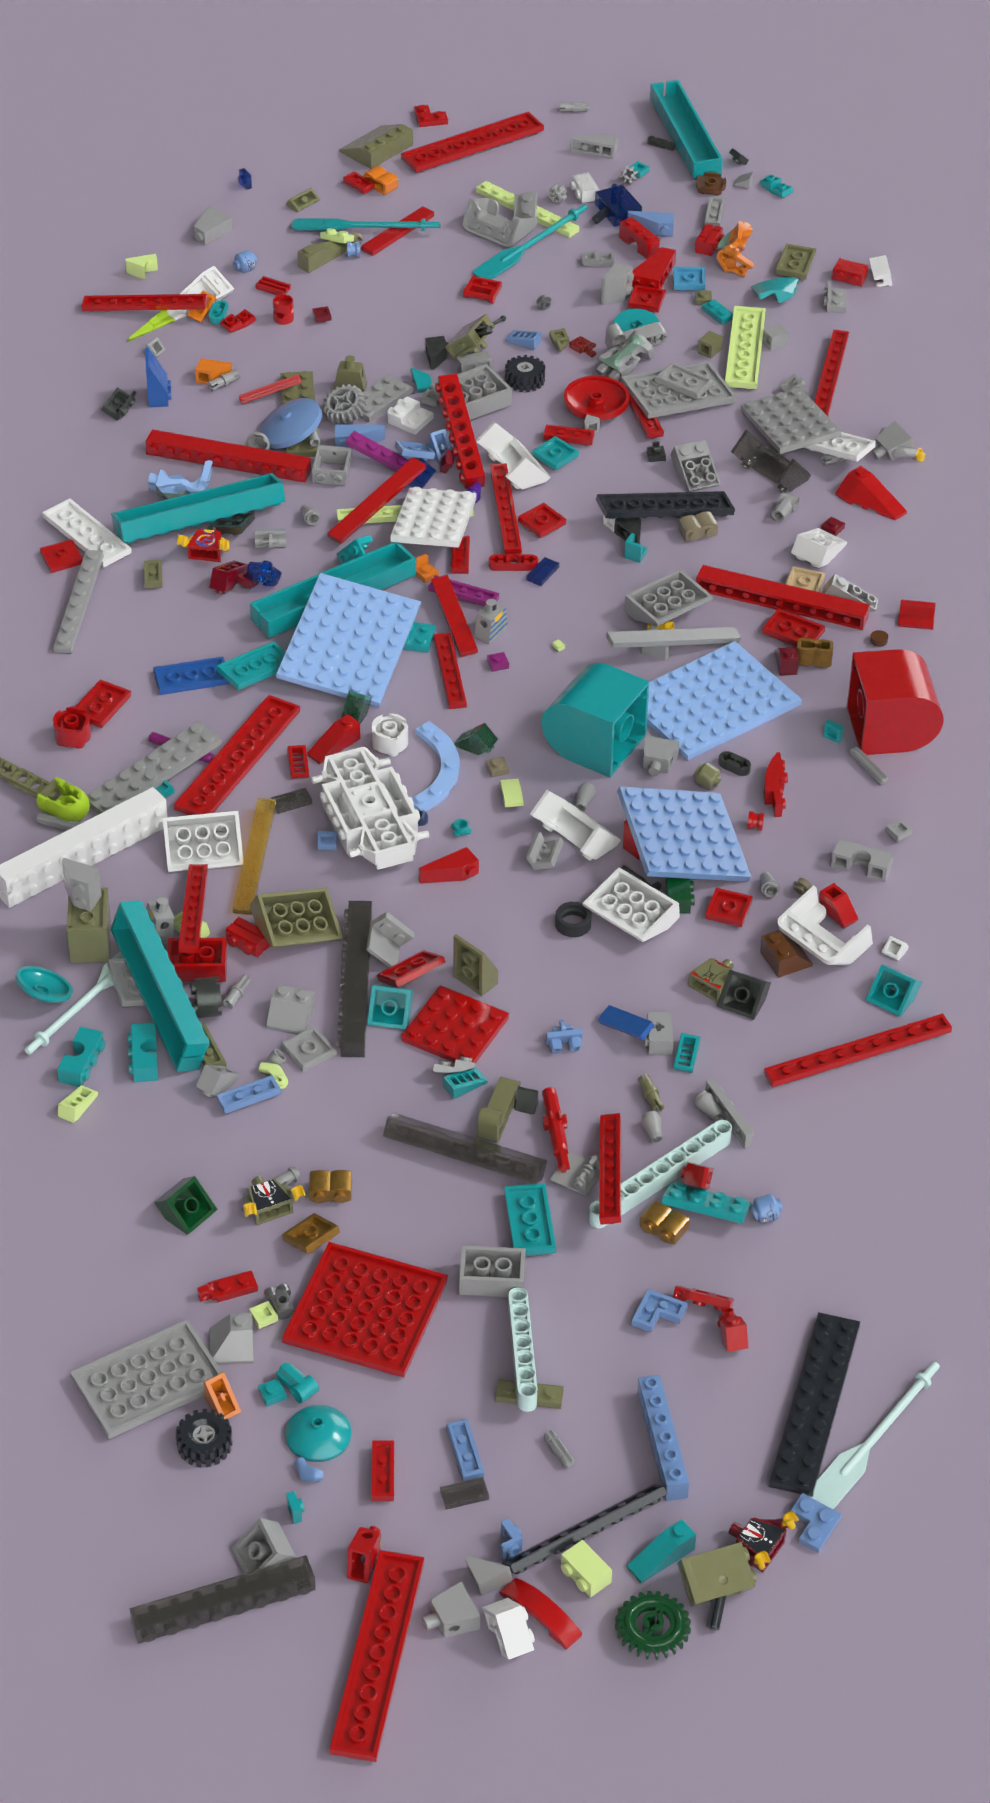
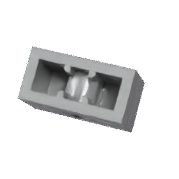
[644,1012,673,1055]

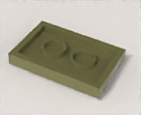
[775,243,816,280]

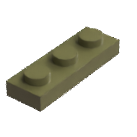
[496,1379,564,1409]

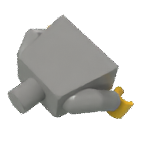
[873,421,926,461]

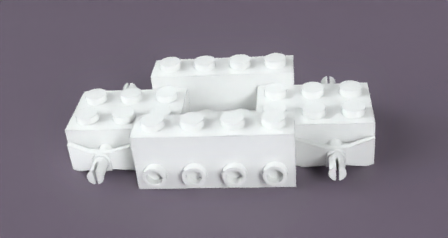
[311,747,429,870]

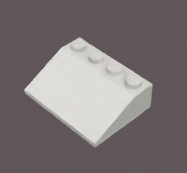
[163,811,244,873]
[582,868,680,942]

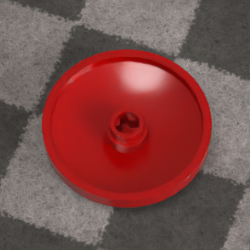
[564,376,629,421]

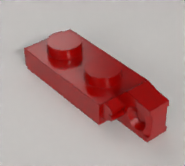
[197,1270,258,1303]
[673,1285,734,1311]

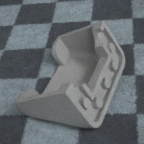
[463,198,538,247]

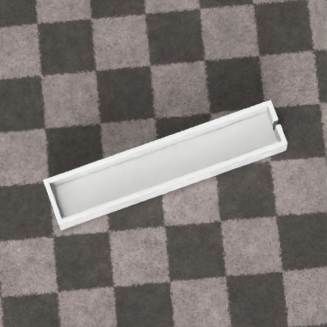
[0,787,167,908]

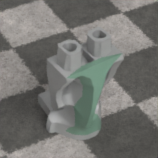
[597,331,655,381]

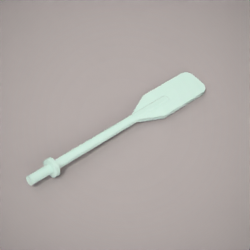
[24,952,123,1055]
[809,1362,940,1509]

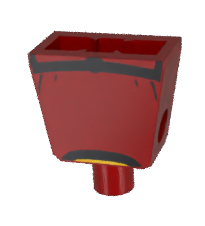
[347,1526,381,1584]

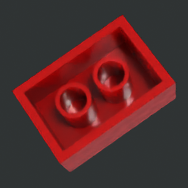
[167,937,228,982]

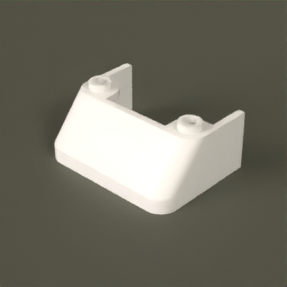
[476,422,551,490]
[530,790,621,861]

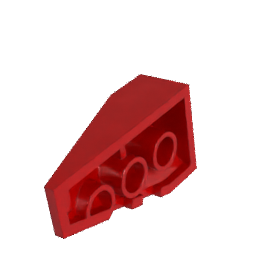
[835,465,907,520]

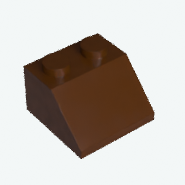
[760,930,813,978]

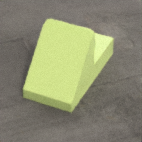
[125,254,158,279]

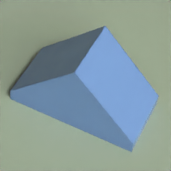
[429,429,456,465]

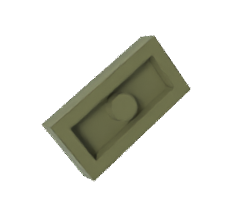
[144,560,163,588]

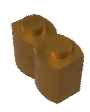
[797,638,834,668]
[309,1170,352,1203]
[640,1201,689,1245]

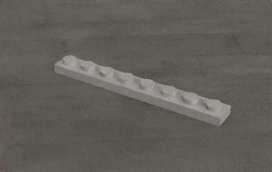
[53,550,104,654]

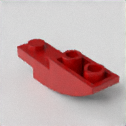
[764,752,788,817]

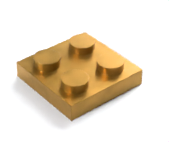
[281,1213,340,1254]

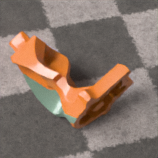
[717,221,754,278]

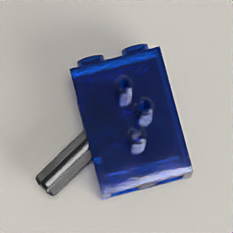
[592,184,642,227]

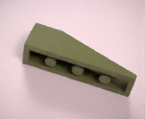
[297,241,347,273]

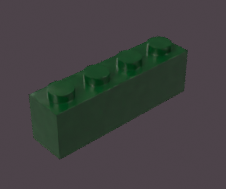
[665,877,695,913]

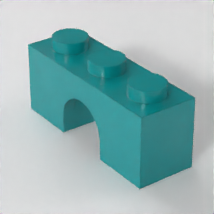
[128,1023,158,1082]
[57,1026,106,1087]

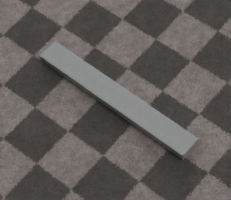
[606,627,741,648]

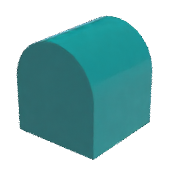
[541,663,649,778]

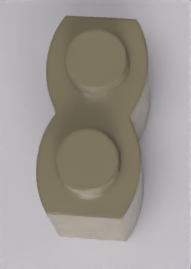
[679,512,718,542]

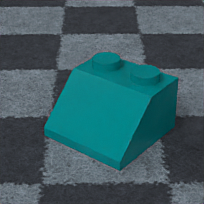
[866,964,922,1017]
[367,985,414,1030]

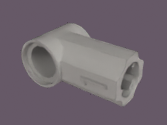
[772,492,800,522]

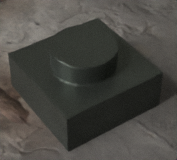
[729,148,749,165]

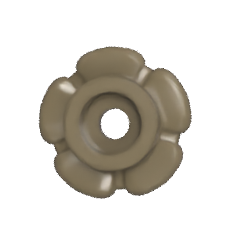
[794,878,812,895]

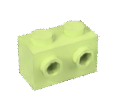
[561,1540,612,1598]

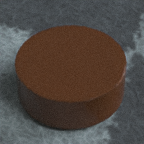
[870,630,888,647]

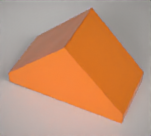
[204,1372,241,1420]

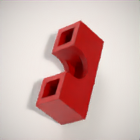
[619,217,660,259]

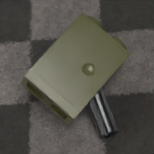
[445,314,495,360]
[677,1542,757,1631]

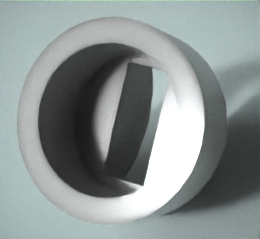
[268,1048,286,1066]

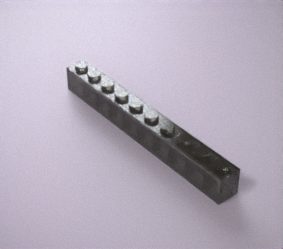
[337,901,372,1057]

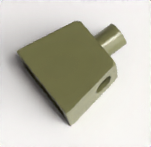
[334,355,367,392]

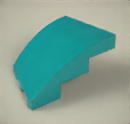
[751,277,800,304]

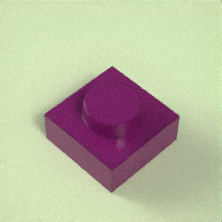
[487,652,509,672]

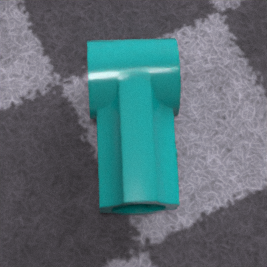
[276,1362,319,1404]

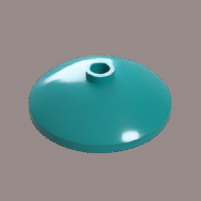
[15,966,73,1003]
[285,1405,352,1462]

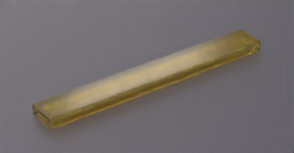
[233,798,277,915]

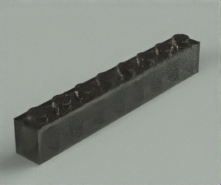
[383,1113,548,1184]
[129,1555,316,1644]

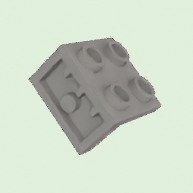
[367,912,414,968]

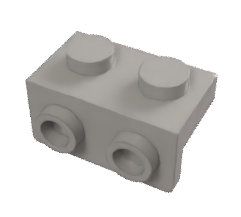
[527,832,564,870]

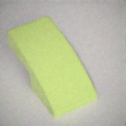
[500,779,524,807]

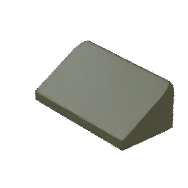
[286,188,320,212]

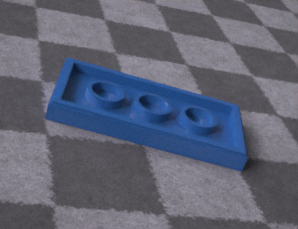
[153,656,230,695]

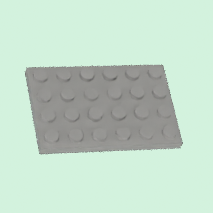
[621,361,737,418]
[741,388,841,454]
[70,1319,222,1439]

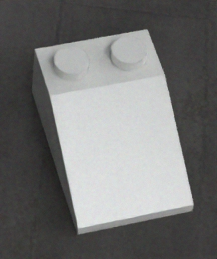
[791,528,847,568]

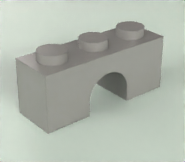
[831,839,894,882]

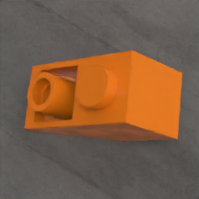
[195,358,232,384]

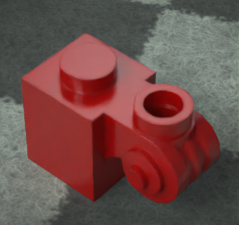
[717,1307,749,1352]

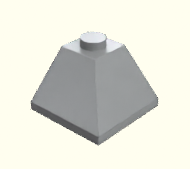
[210,1313,254,1365]

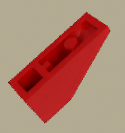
[307,714,361,764]
[419,847,479,884]

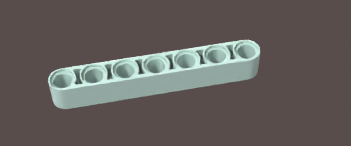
[508,1287,538,1412]

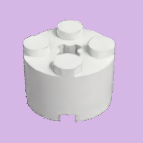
[372,713,408,757]

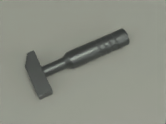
[621,865,662,890]

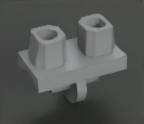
[255,529,286,549]

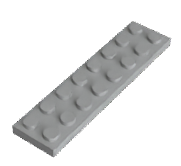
[87,721,222,814]

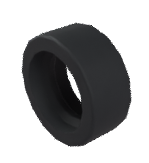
[555,901,592,937]

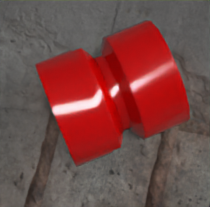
[273,294,294,325]

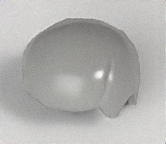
[245,432,270,450]

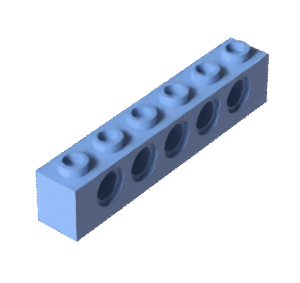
[637,1375,689,1501]

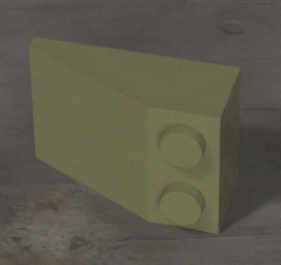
[453,934,498,996]

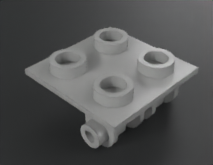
[550,1152,600,1196]

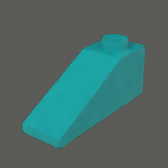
[627,1519,696,1583]

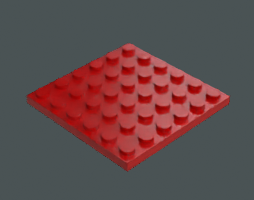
[282,1242,448,1378]

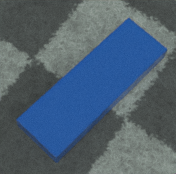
[597,1005,654,1040]

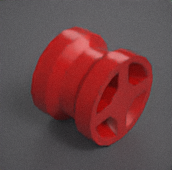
[747,811,764,831]

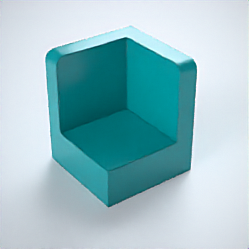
[624,533,647,563]

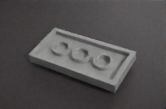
[354,374,413,422]

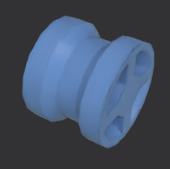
[347,241,360,257]

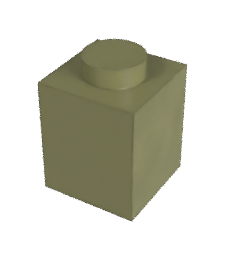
[698,331,723,358]

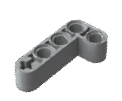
[605,322,668,354]

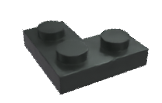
[210,513,255,535]

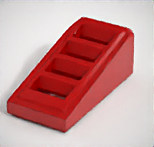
[287,745,310,779]

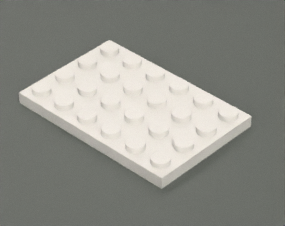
[391,487,476,548]

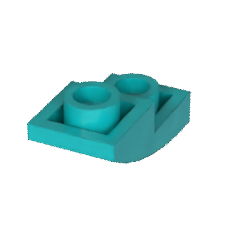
[760,175,793,198]

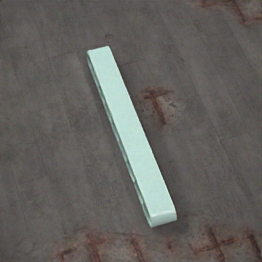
[589,1120,732,1228]

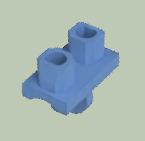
[545,1020,583,1054]

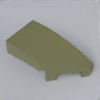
[549,328,570,352]

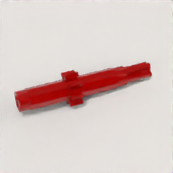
[542,1087,570,1173]

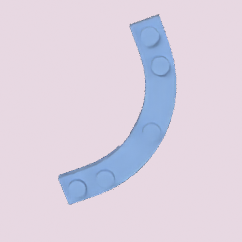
[412,721,460,812]

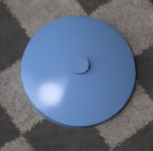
[260,398,322,449]

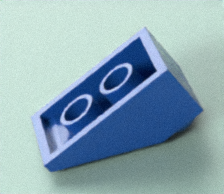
[145,348,171,407]

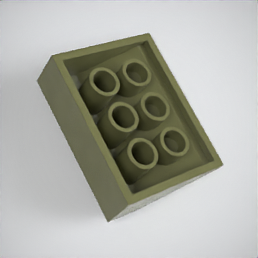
[339,124,413,169]
[250,887,343,948]

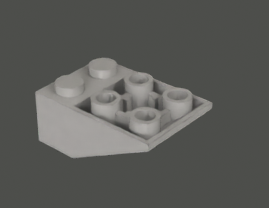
[670,440,720,492]

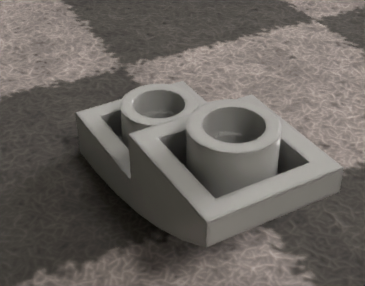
[433,1056,475,1073]

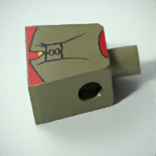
[688,958,734,1003]

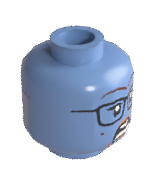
[233,250,257,273]
[751,1194,783,1224]

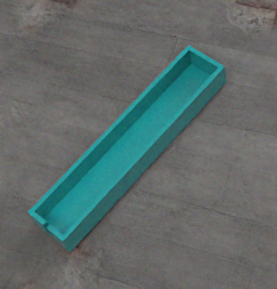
[650,80,723,179]
[111,473,286,543]
[250,542,416,638]
[110,900,209,1072]

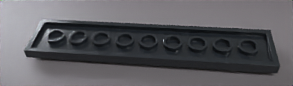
[769,1312,860,1497]

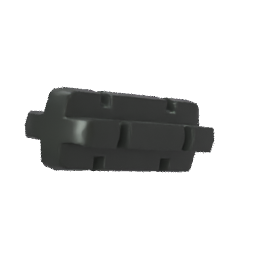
[647,136,676,151]

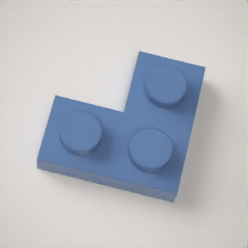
[632,1289,688,1333]
[791,1493,842,1553]

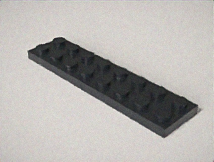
[596,491,735,519]

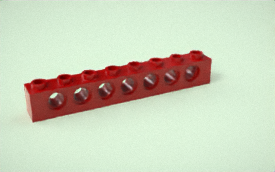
[435,374,485,489]

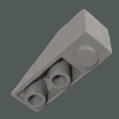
[822,574,878,612]

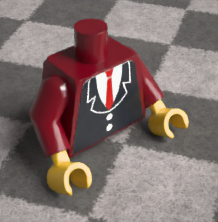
[728,1511,799,1573]

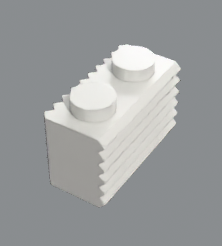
[570,172,600,203]

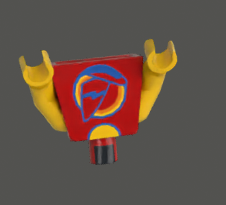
[176,526,230,562]

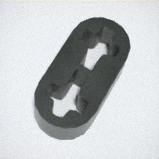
[719,751,751,776]

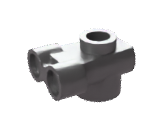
[264,1283,294,1320]

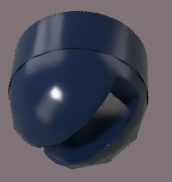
[418,810,428,826]

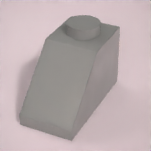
[196,1065,240,1097]

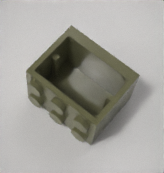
[67,887,111,963]

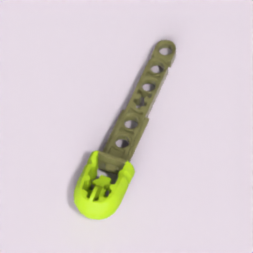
[0,757,90,822]

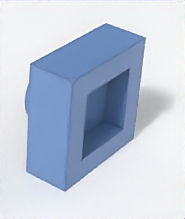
[317,831,337,850]

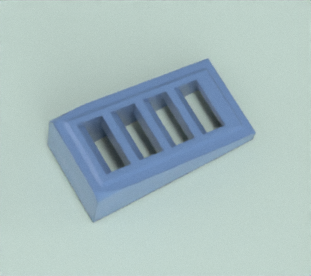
[506,330,542,350]

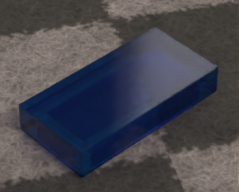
[527,557,559,586]

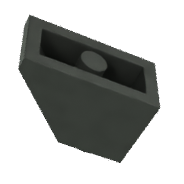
[425,336,449,370]
[614,517,641,544]

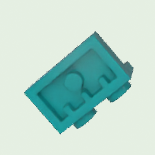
[336,535,373,564]

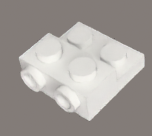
[387,396,434,435]

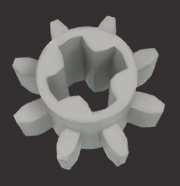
[619,165,638,185]
[548,184,567,204]

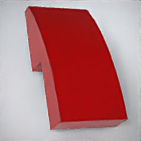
[220,309,256,332]

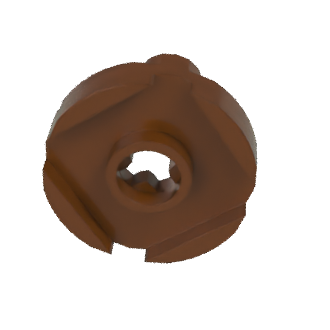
[696,172,726,196]

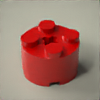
[53,707,91,749]

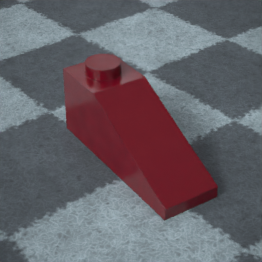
[209,560,250,594]

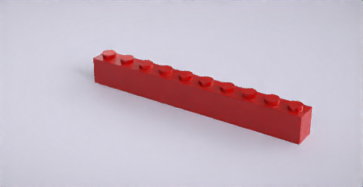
[145,429,311,483]
[696,565,870,630]

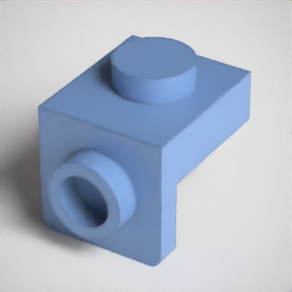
[500,1518,523,1560]

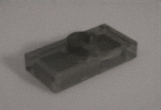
[271,788,312,814]

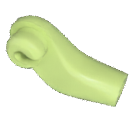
[259,1062,288,1089]

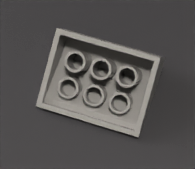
[431,364,512,420]
[624,569,713,626]

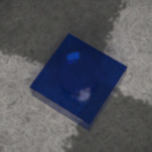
[238,168,252,190]

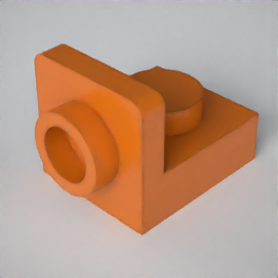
[416,553,439,583]

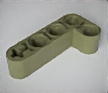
[478,1077,521,1143]

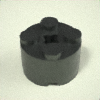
[190,976,222,1018]

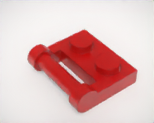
[463,276,502,303]

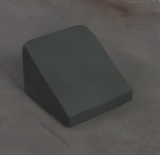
[515,1087,538,1114]

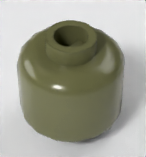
[693,762,722,790]

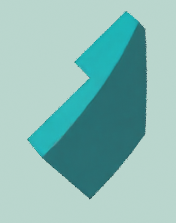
[410,368,432,393]

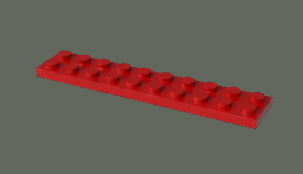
[401,111,544,173]
[174,695,300,815]
[329,1550,425,1762]

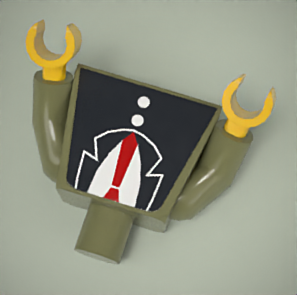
[242,1176,306,1225]

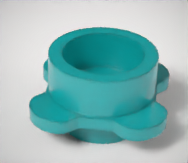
[451,819,472,837]

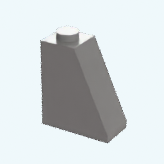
[194,205,232,246]

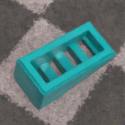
[673,1033,701,1073]
[443,1068,488,1099]

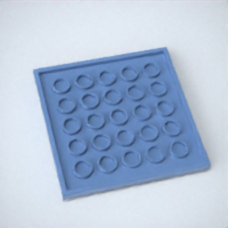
[617,786,751,882]

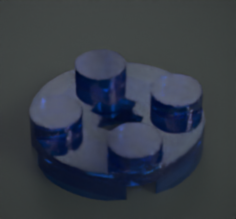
[246,560,282,586]

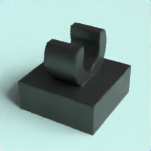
[647,441,666,462]

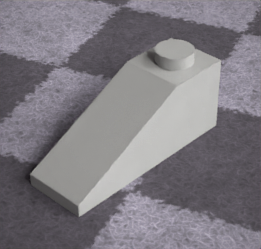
[570,134,619,159]

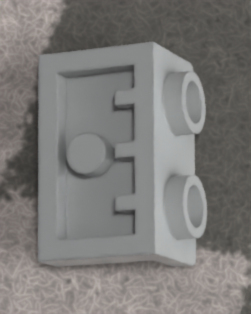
[824,281,846,313]

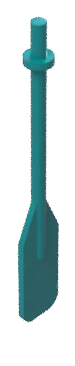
[473,204,587,280]
[292,218,441,231]

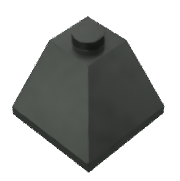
[717,970,771,1020]

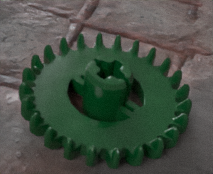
[615,1591,691,1660]

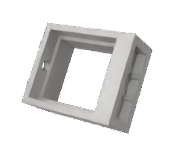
[312,445,352,486]

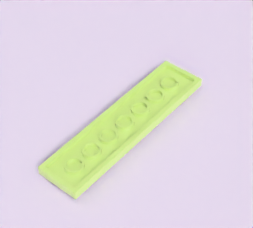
[725,306,766,389]

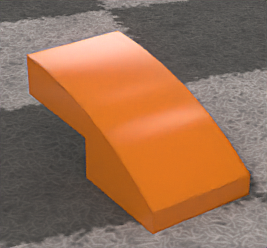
[187,290,217,323]

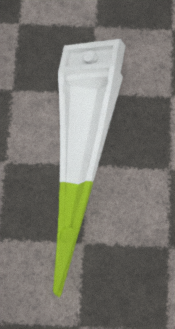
[128,266,234,341]

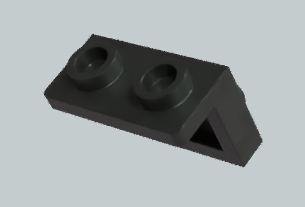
[101,387,137,421]

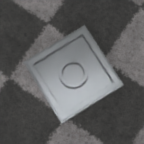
[281,1026,337,1072]

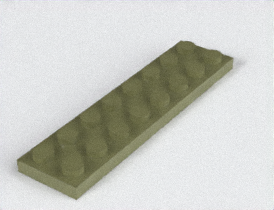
[280,371,318,457]

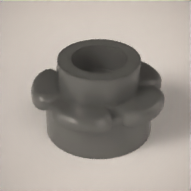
[536,295,551,309]

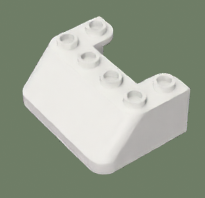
[778,885,873,965]

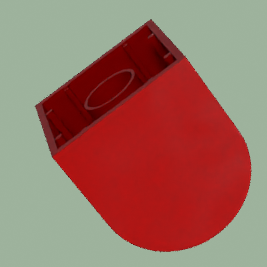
[846,649,944,755]

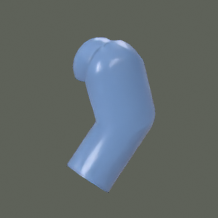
[294,1457,324,1482]

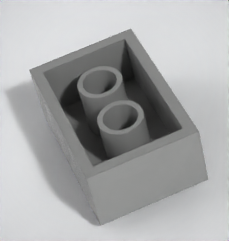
[459,1245,526,1297]

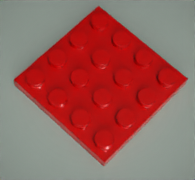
[401,985,509,1064]

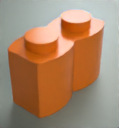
[364,166,398,195]

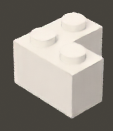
[482,1598,535,1660]

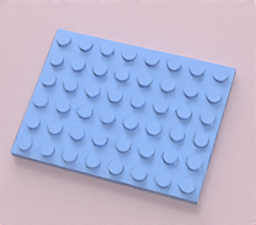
[276,573,421,708]
[647,641,802,761]

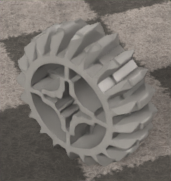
[322,384,367,425]

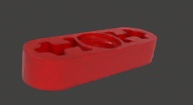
[488,554,539,571]

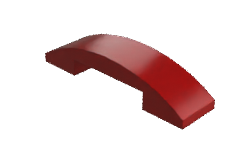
[499,1578,582,1650]

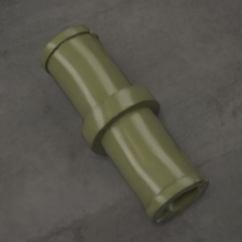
[638,1074,665,1113]

